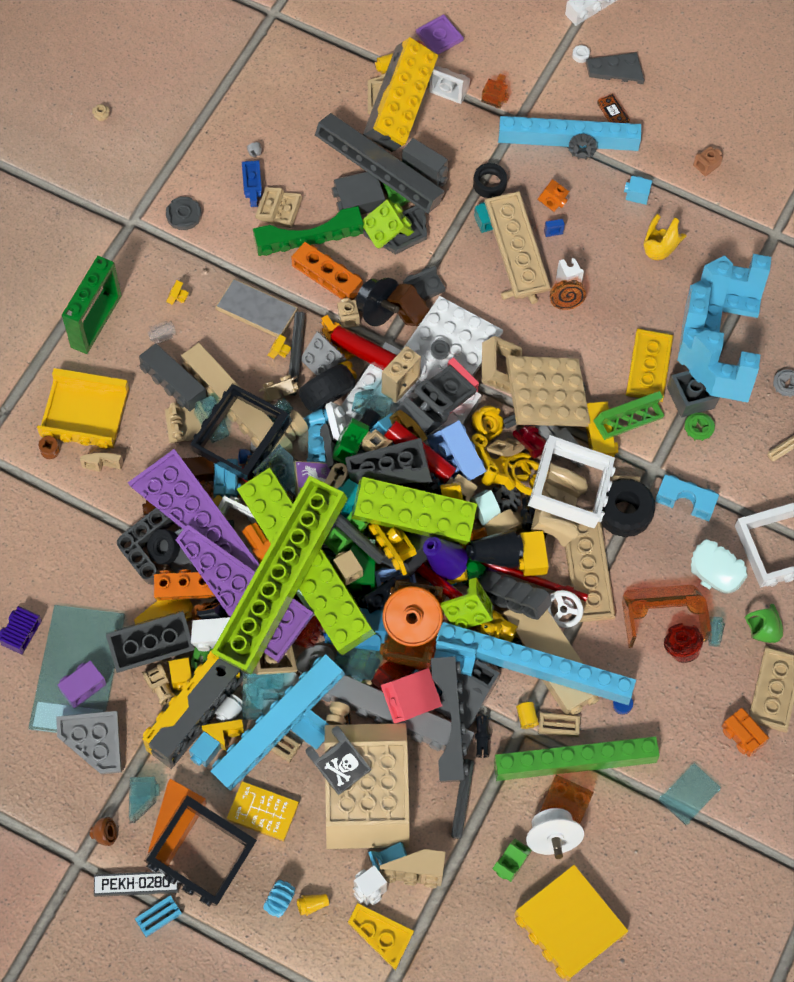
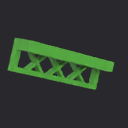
[594,391,664,440]

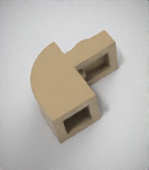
[483,509,525,536]

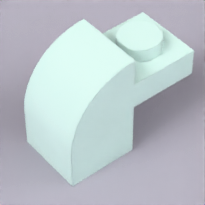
[470,490,501,526]

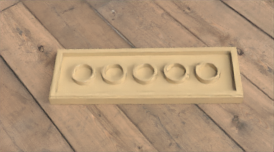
[484,191,551,299]
[565,510,615,622]

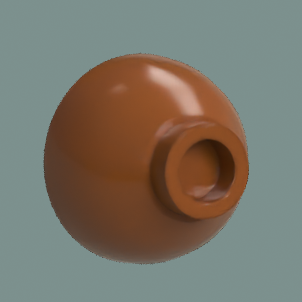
[89,817,117,846]

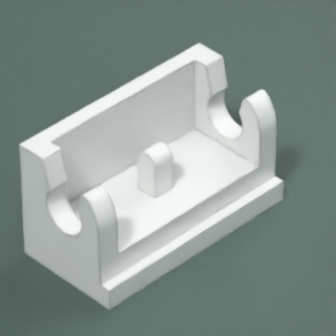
[556,258,584,296]

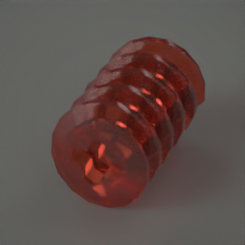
[294,615,322,648]

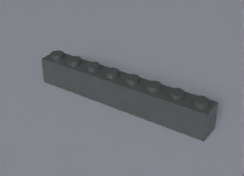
[315,113,445,214]

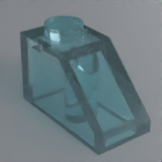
[194,395,229,443]
[129,777,160,823]

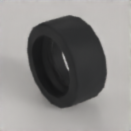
[473,163,507,198]

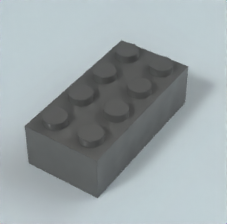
[106,610,194,673]

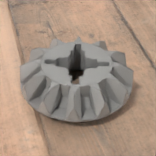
[773,370,794,398]

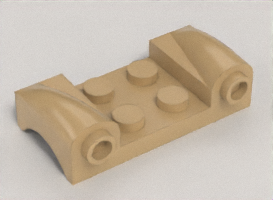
[531,463,588,547]

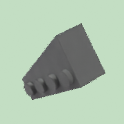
[345,438,432,484]

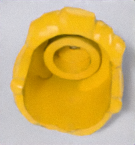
[471,405,503,441]

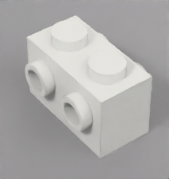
[353,865,387,906]

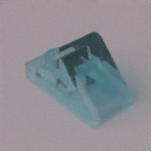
[352,389,393,418]

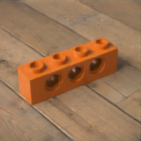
[291,242,363,300]

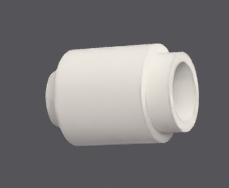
[215,694,244,723]

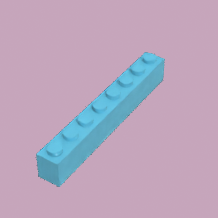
[498,116,641,151]
[211,654,345,791]

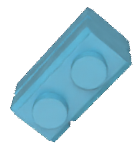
[213,459,242,498]

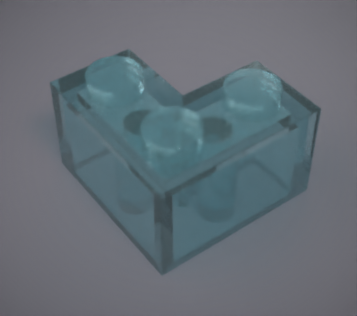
[242,673,285,720]

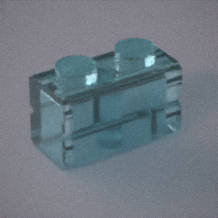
[334,648,381,682]

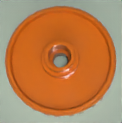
[382,586,443,647]

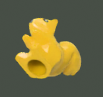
[477,610,518,642]

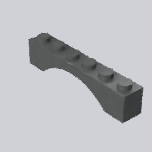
[431,656,469,783]

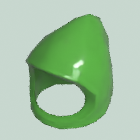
[744,604,783,643]

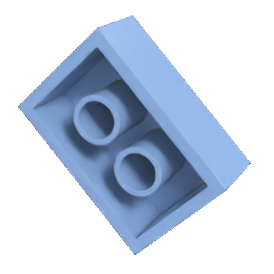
[427,420,486,481]

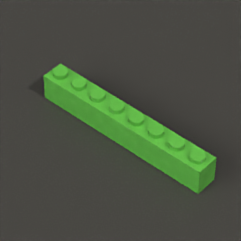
[494,737,660,781]

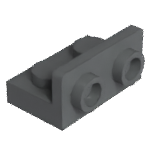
[403,266,445,301]

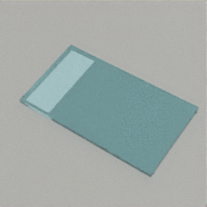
[28,605,125,733]

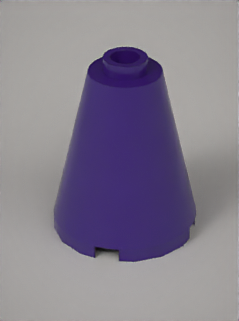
[423,537,469,580]

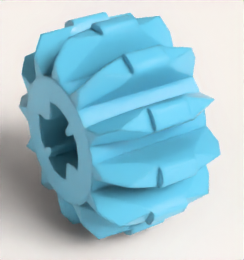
[264,880,295,918]

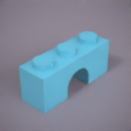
[655,475,719,522]

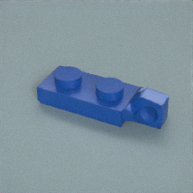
[242,160,262,207]

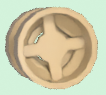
[325,701,350,725]

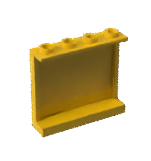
[37,368,129,449]
[515,865,628,982]

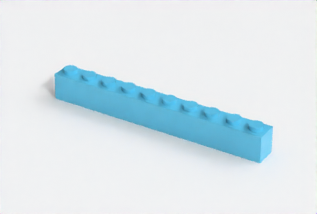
[436,622,636,705]

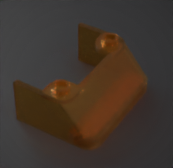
[622,585,712,648]

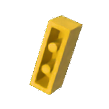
[586,401,618,457]

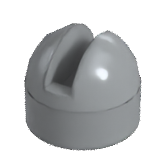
[247,142,262,157]

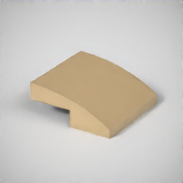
[255,187,302,227]

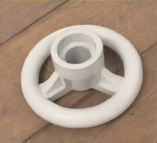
[547,590,583,628]

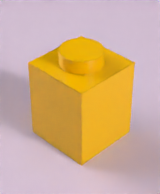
[168,658,192,691]

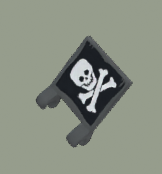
[305,726,371,796]

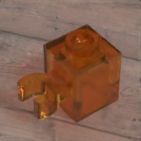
[481,74,510,109]

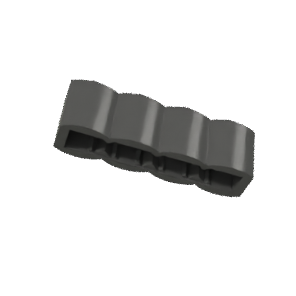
[478,571,552,620]

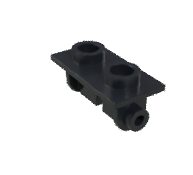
[359,577,399,614]

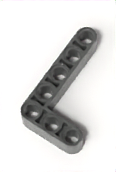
[117,508,174,585]

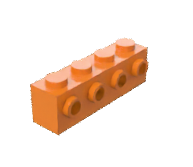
[154,569,216,601]

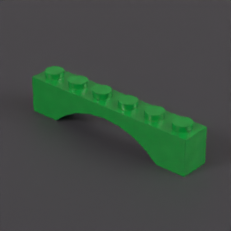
[253,206,364,256]

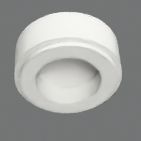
[572,45,590,63]

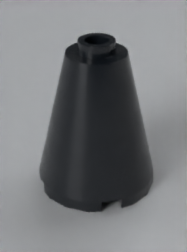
[466,529,523,569]

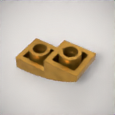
[389,410,428,442]

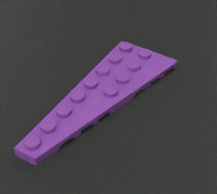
[128,449,260,572]

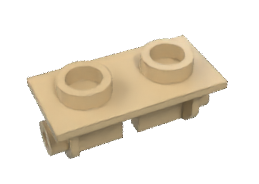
[259,375,300,402]

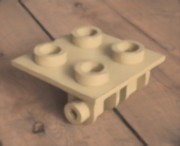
[165,403,204,443]

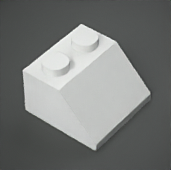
[429,66,470,104]

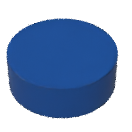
[613,698,633,715]

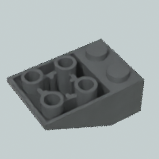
[434,660,500,730]

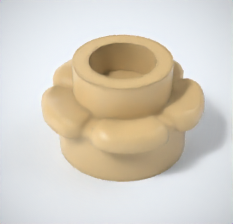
[92,104,110,121]

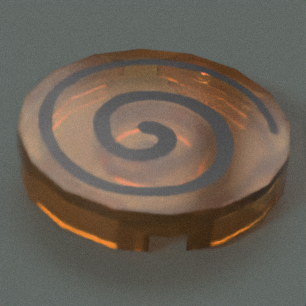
[549,280,586,310]

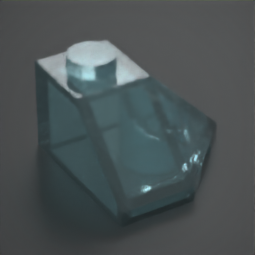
[253,444,294,492]

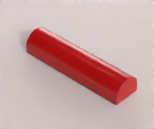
[330,325,397,370]
[384,421,456,484]

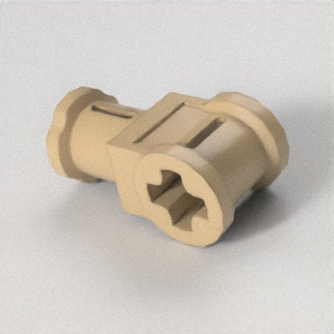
[142,663,175,706]

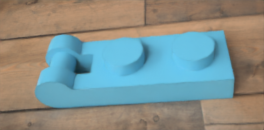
[307,423,327,463]

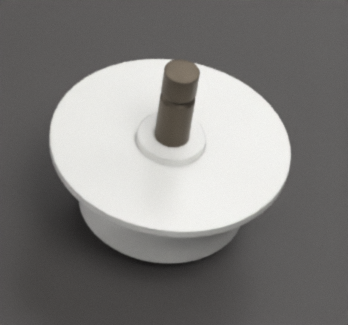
[526,808,584,859]

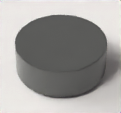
[431,340,450,360]

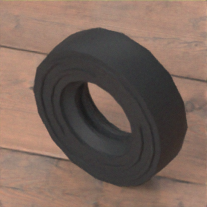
[147,529,180,564]

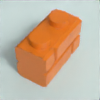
[722,708,769,757]

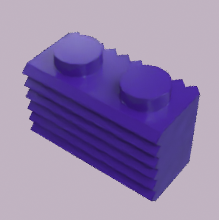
[0,606,42,655]

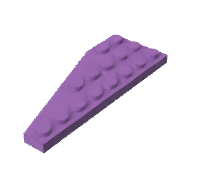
[176,524,314,663]

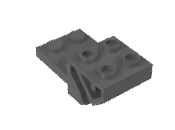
[395,365,477,436]

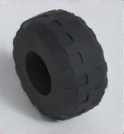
[299,364,355,412]
[601,478,655,537]

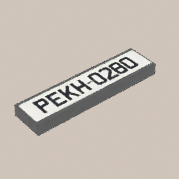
[94,871,178,897]

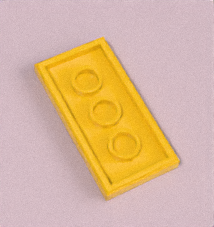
[626,329,673,402]

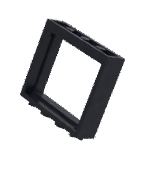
[190,383,292,481]
[144,795,257,907]

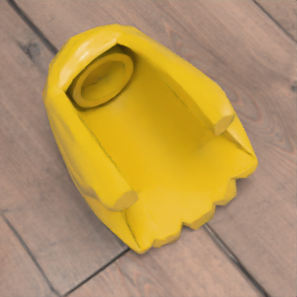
[643,214,687,261]

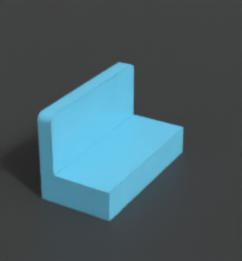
[434,641,476,676]
[291,710,329,750]

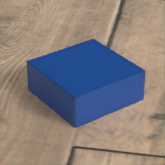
[544,219,565,237]

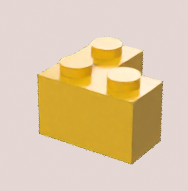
[518,531,549,577]

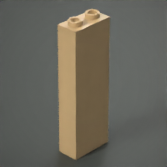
[503,610,599,715]

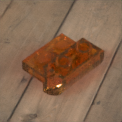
[540,774,594,824]

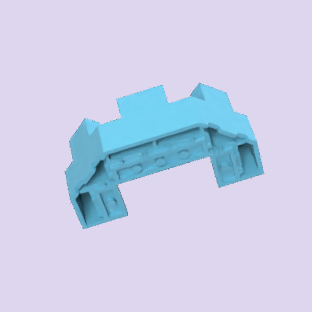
[677,254,772,402]

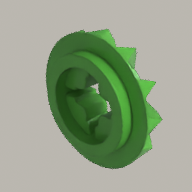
[684,413,715,441]

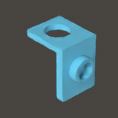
[368,842,407,871]

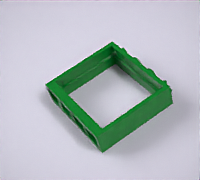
[62,255,122,354]

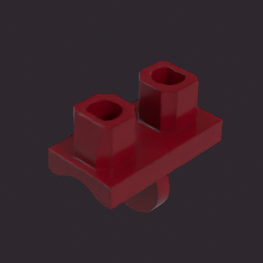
[513,425,546,459]

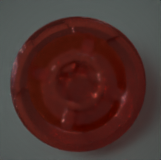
[664,623,703,663]

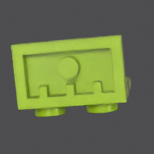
[440,578,493,629]

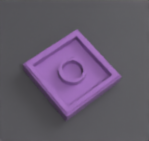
[416,14,464,55]

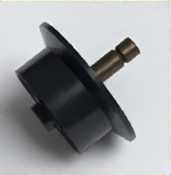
[356,277,399,326]

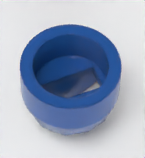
[238,449,252,464]

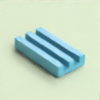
[135,895,182,938]

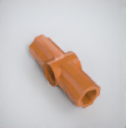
[242,522,271,563]

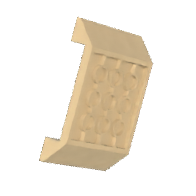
[325,723,409,849]

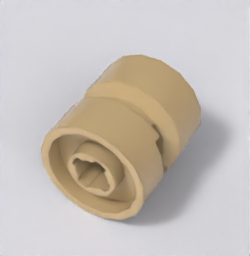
[284,411,308,442]

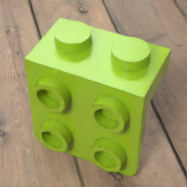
[363,199,414,249]

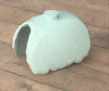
[691,539,747,594]

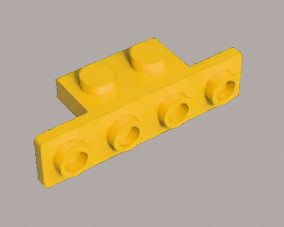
[368,523,417,576]

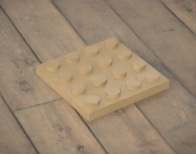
[506,356,590,427]

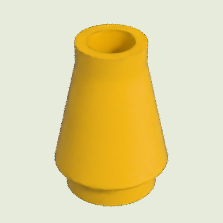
[297,893,329,916]

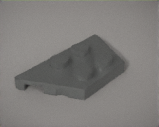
[363,206,427,255]

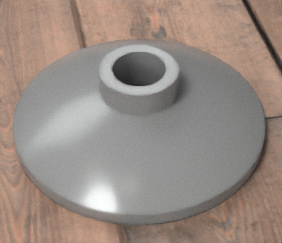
[296,645,335,674]

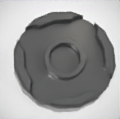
[166,197,202,230]

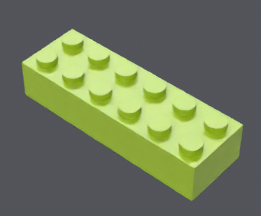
[351,477,477,545]

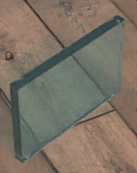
[659,763,721,825]

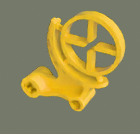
[470,434,539,496]

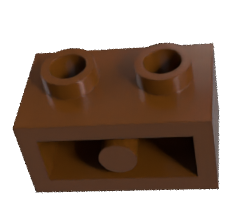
[387,284,430,326]

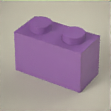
[57,661,107,709]

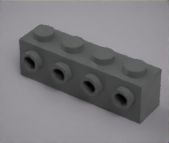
[139,343,207,412]

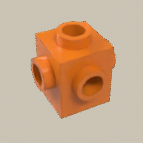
[537,179,570,212]

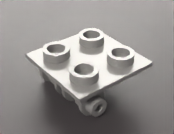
[300,331,346,376]

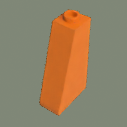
[148,779,207,866]

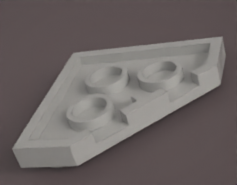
[56,711,122,775]

